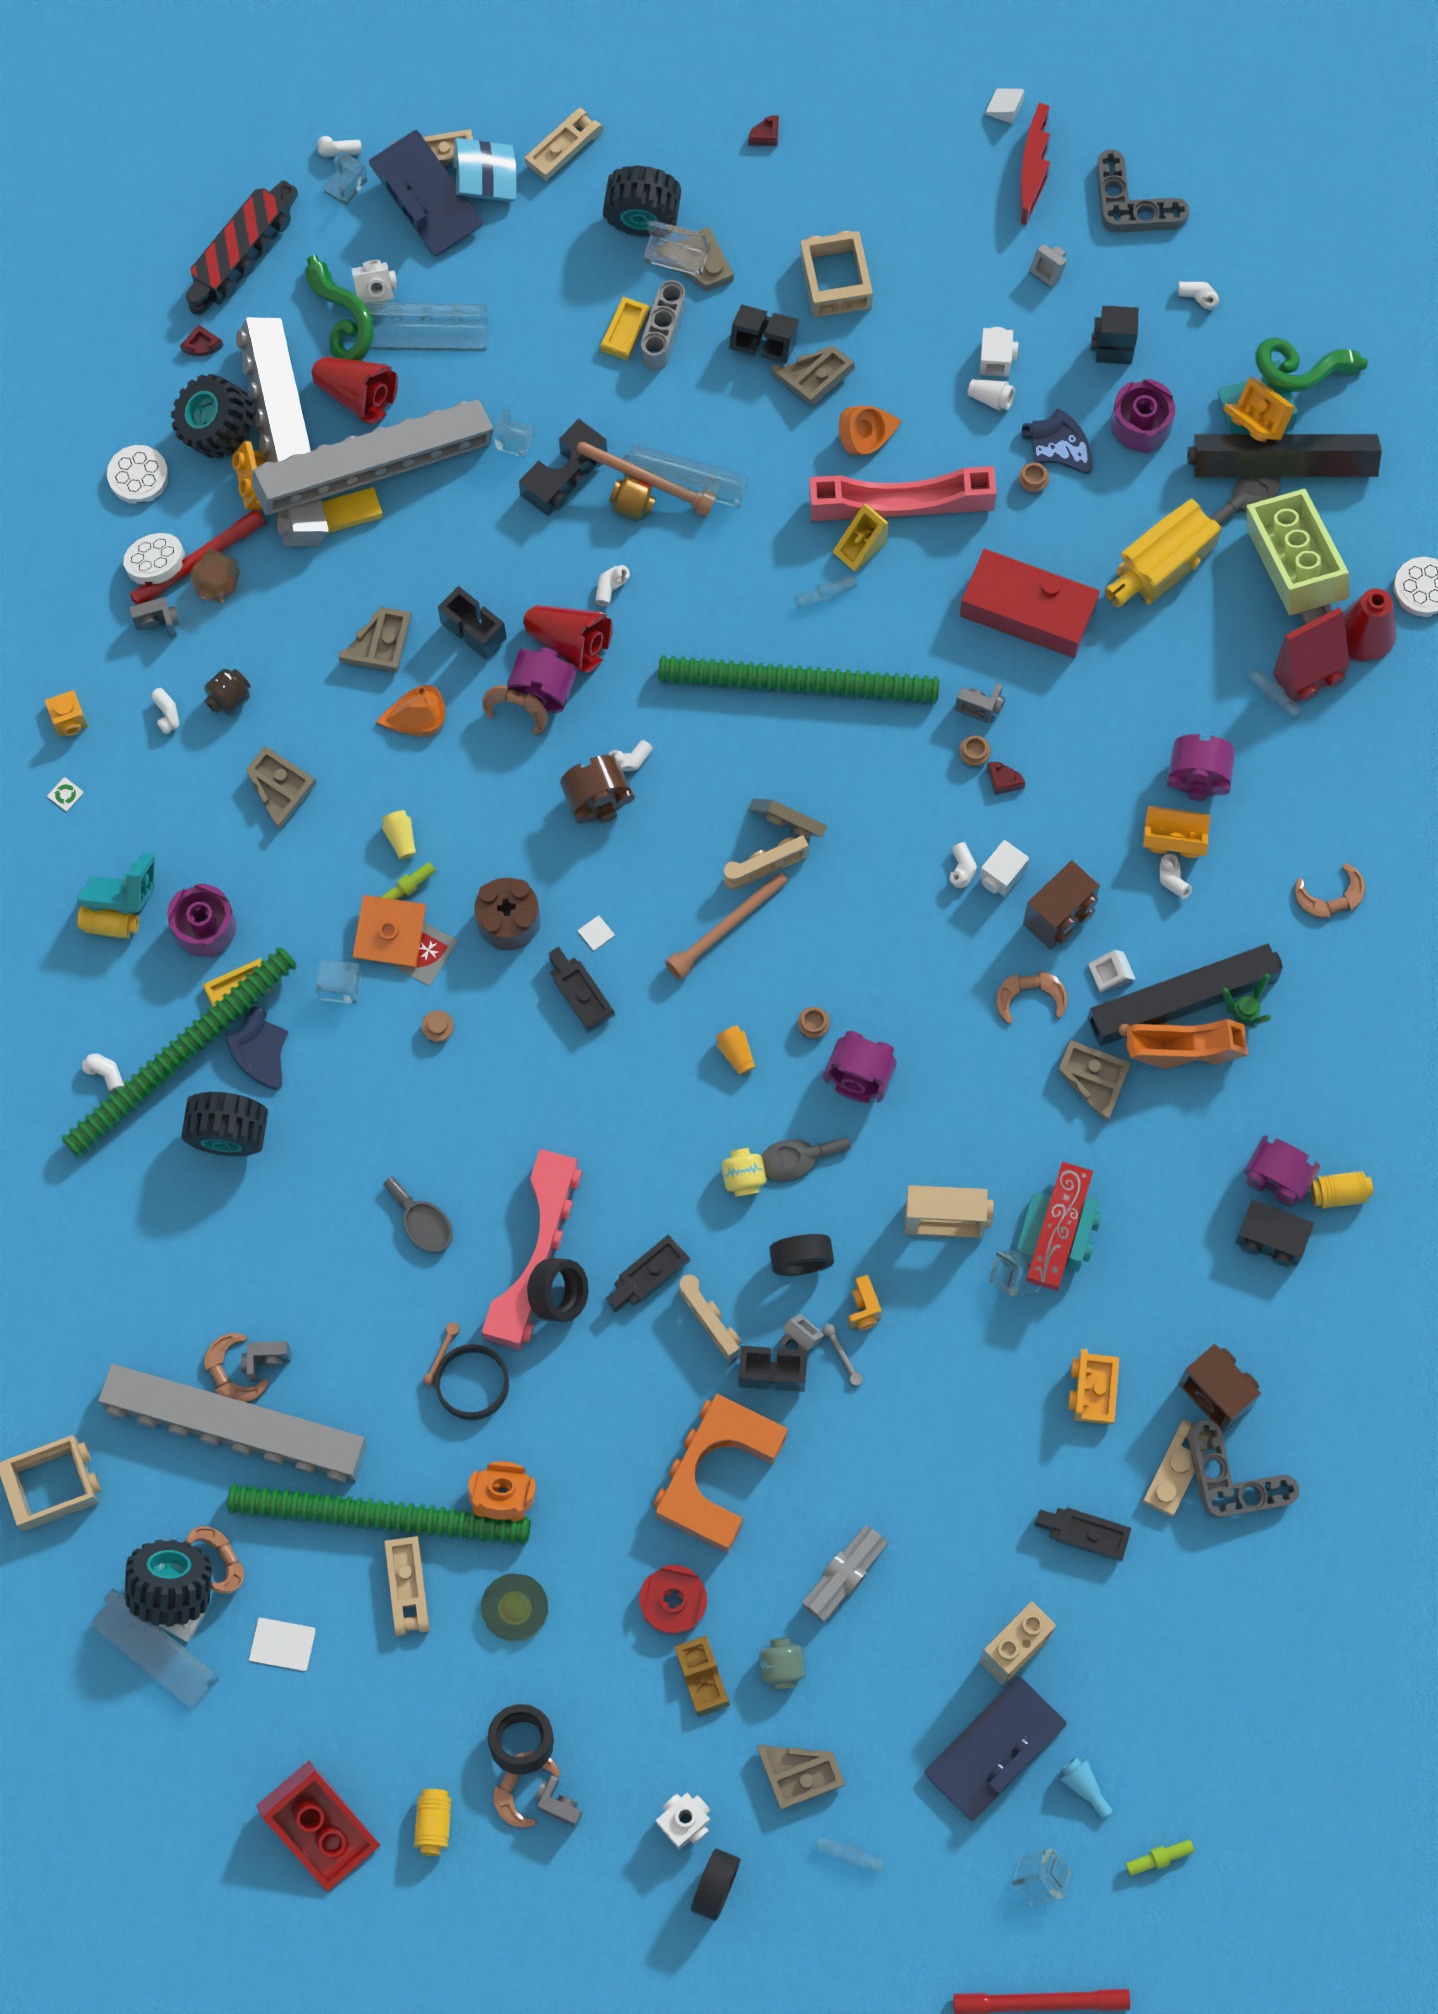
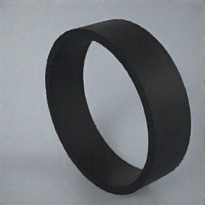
[435,1344,509,1420]

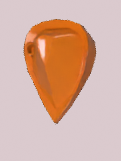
[839,406,902,455]
[376,685,446,737]

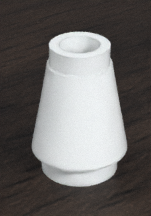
[968,379,1015,411]

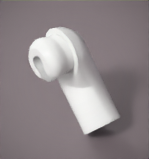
[317,136,362,158]
[1178,281,1219,310]
[595,565,630,607]
[151,688,180,734]
[608,740,653,772]
[949,842,977,888]
[1160,853,1192,899]
[82,1053,124,1093]

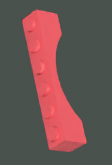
[809,466,996,521]
[482,1149,582,1351]

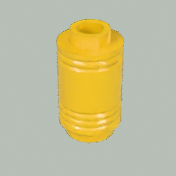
[77,906,139,939]
[1310,1171,1373,1209]
[414,1789,452,1856]

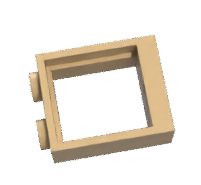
[800,231,873,318]
[904,1185,994,1238]
[0,1435,101,1532]
[979,1601,1057,1686]

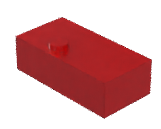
[960,548,1100,658]

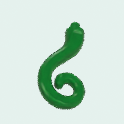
[304,255,373,361]
[1255,337,1368,392]

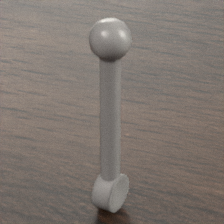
[823,1324,863,1387]

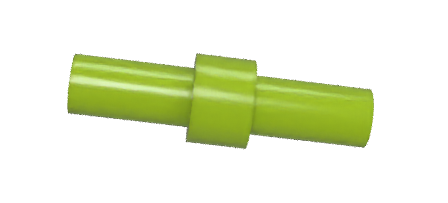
[381,862,437,900]
[1125,1839,1195,1876]

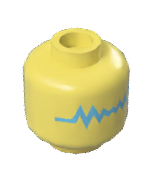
[721,1148,766,1197]

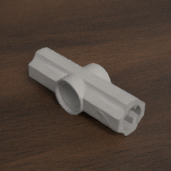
[802,1525,888,1623]

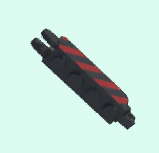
[186,180,298,316]

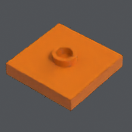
[353,895,427,968]

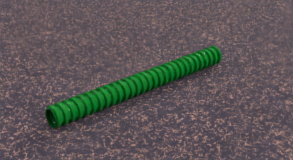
[658,655,940,704]
[61,947,297,1158]
[227,1484,531,1546]

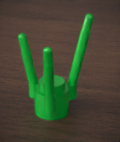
[1222,973,1271,1029]

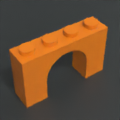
[653,1393,788,1554]

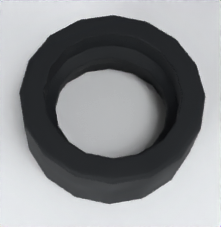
[769,1234,834,1276]
[527,1258,589,1322]
[488,1704,554,1775]
[691,1848,741,1921]

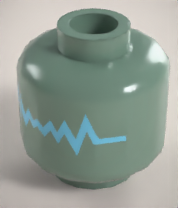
[759,1638,805,1689]

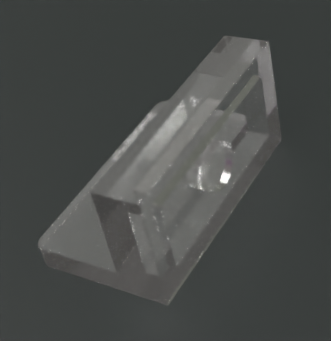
[643,220,710,276]

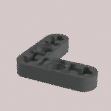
[1097,149,1189,232]
[1188,1420,1299,1518]

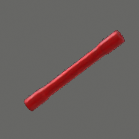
[129,509,266,605]
[953,1989,1130,2014]

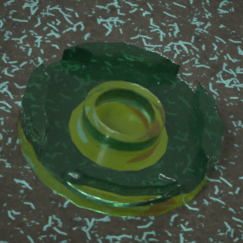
[481,1573,549,1642]

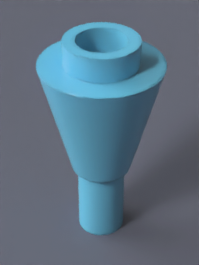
[1059,1757,1113,1819]

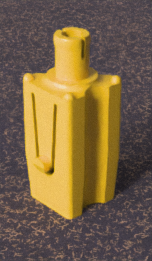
[1105,499,1222,607]

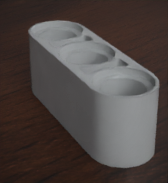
[641,280,685,370]

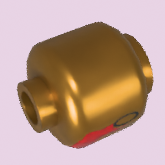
[608,476,656,521]

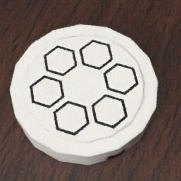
[107,445,168,504]
[123,533,185,585]
[1393,557,1438,617]

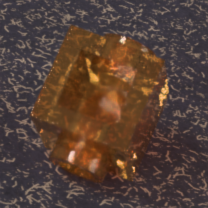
[191,548,240,603]

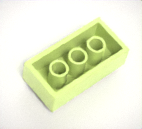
[1247,489,1349,616]

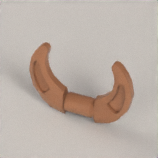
[482,685,548,735]
[1295,863,1365,918]
[996,971,1067,1024]
[204,1333,268,1403]
[185,1526,245,1594]
[493,1751,560,1828]

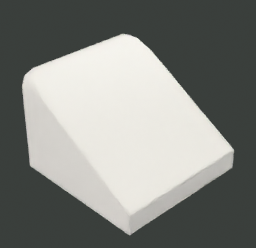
[985,89,1025,124]
[1088,950,1135,993]

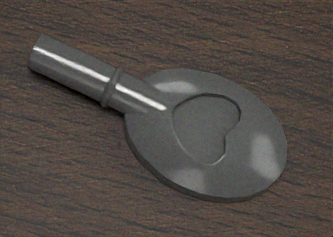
[1209,477,1280,525]
[761,1137,851,1182]
[383,1176,453,1253]

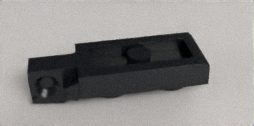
[548,947,615,1032]
[607,1235,690,1313]
[1034,1507,1132,1562]

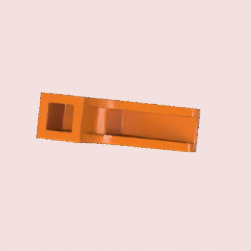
[1126,1019,1248,1070]

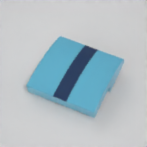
[453,138,516,202]

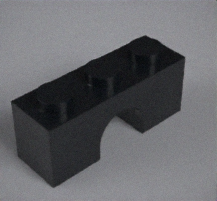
[519,418,607,516]

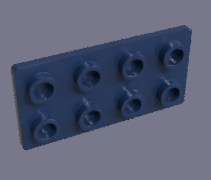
[369,130,483,257]
[924,1676,1067,1821]

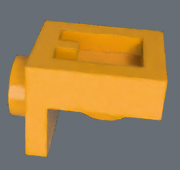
[44,690,88,737]
[848,1275,882,1330]

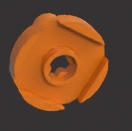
[468,1461,536,1521]

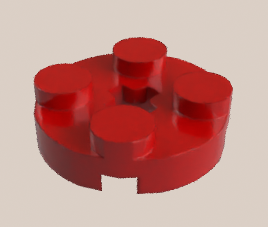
[639,1565,707,1635]

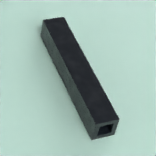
[1187,434,1382,477]
[1087,943,1283,1046]

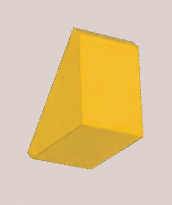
[832,504,889,571]

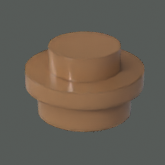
[1018,462,1049,493]
[959,736,991,766]
[798,1007,830,1039]
[422,1010,454,1042]

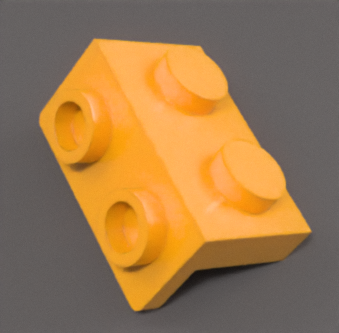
[1223,377,1295,442]
[232,441,266,510]
[1143,806,1211,858]
[1068,1349,1120,1425]

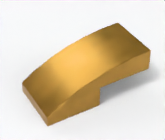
[674,1636,730,1717]

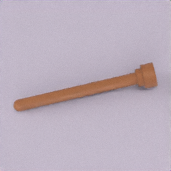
[576,442,716,517]
[665,873,787,980]

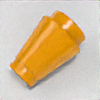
[715,1025,756,1076]

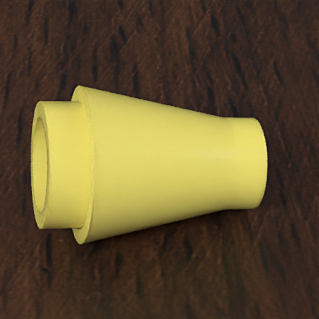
[381,810,417,860]

